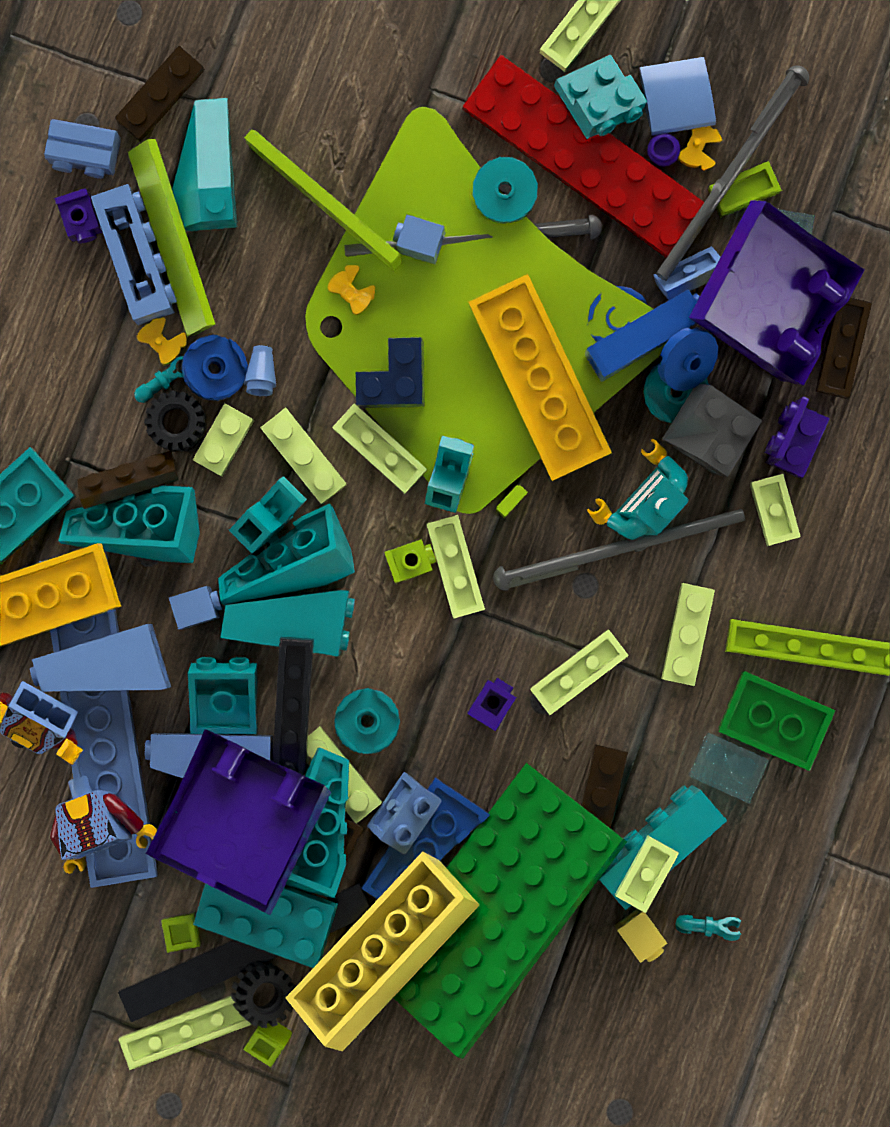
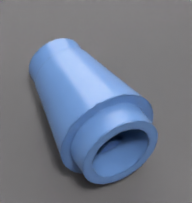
[244,345,276,396]

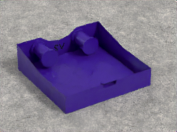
[689,200,865,385]
[145,729,331,915]

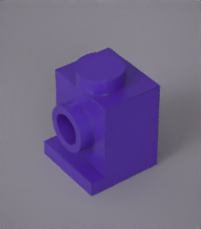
[54,188,103,244]
[467,678,517,731]

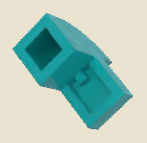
[424,435,474,513]
[229,476,307,553]

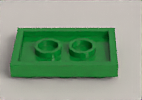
[717,671,836,771]

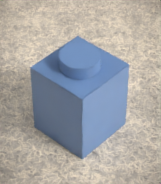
[393,214,445,264]
[169,586,223,630]

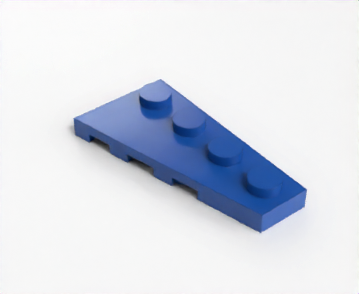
[361,777,490,899]

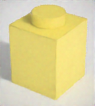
[614,909,668,963]

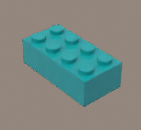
[599,785,727,910]

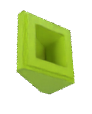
[243,1022,292,1067]

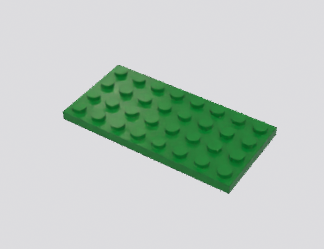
[393,763,627,1059]

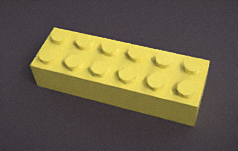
[286,851,480,1051]

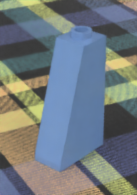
[30,624,171,692]
[145,733,273,778]

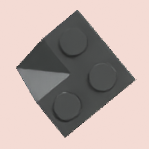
[662,384,762,477]

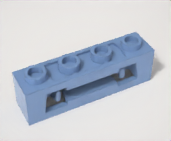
[91,184,177,325]

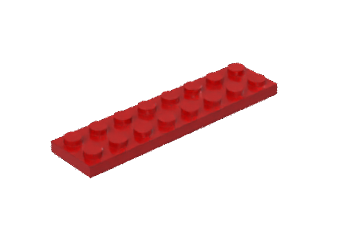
[462,55,704,258]

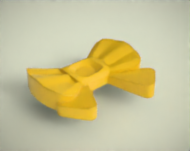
[678,126,722,171]
[327,265,375,315]
[137,318,187,366]

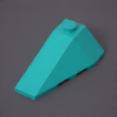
[172,98,238,231]
[58,486,200,563]
[218,503,355,605]
[286,747,349,898]

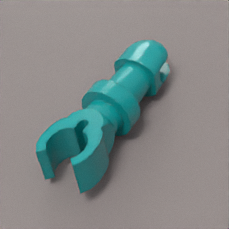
[134,356,184,403]
[675,915,741,941]

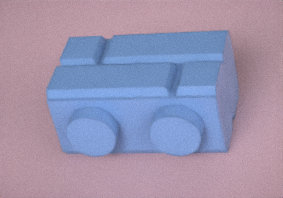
[44,119,121,179]

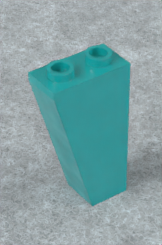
[220,590,355,656]

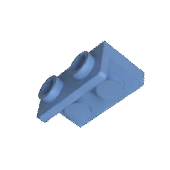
[367,772,441,854]

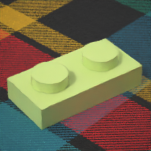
[193,403,254,477]
[750,474,801,546]
[615,835,679,913]

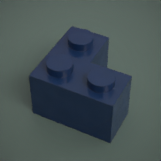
[356,337,425,408]

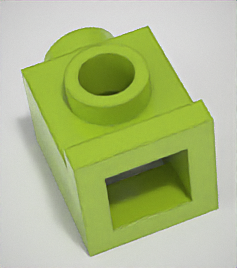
[384,539,436,584]

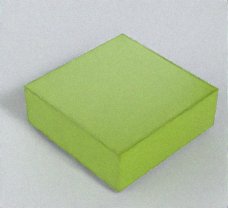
[496,485,528,518]
[161,912,201,953]

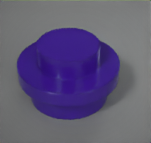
[647,133,680,167]

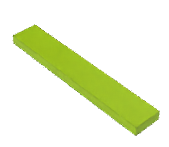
[244,129,402,271]
[128,139,216,336]
[725,619,890,676]

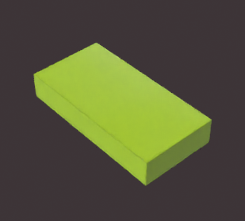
[708,161,782,218]

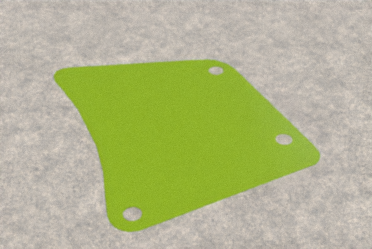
[305,107,665,514]

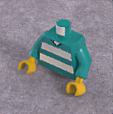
[587,439,689,540]

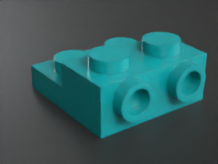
[554,55,647,139]
[188,657,258,734]

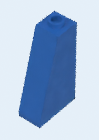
[584,289,700,382]

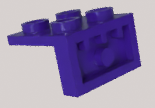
[764,396,830,479]

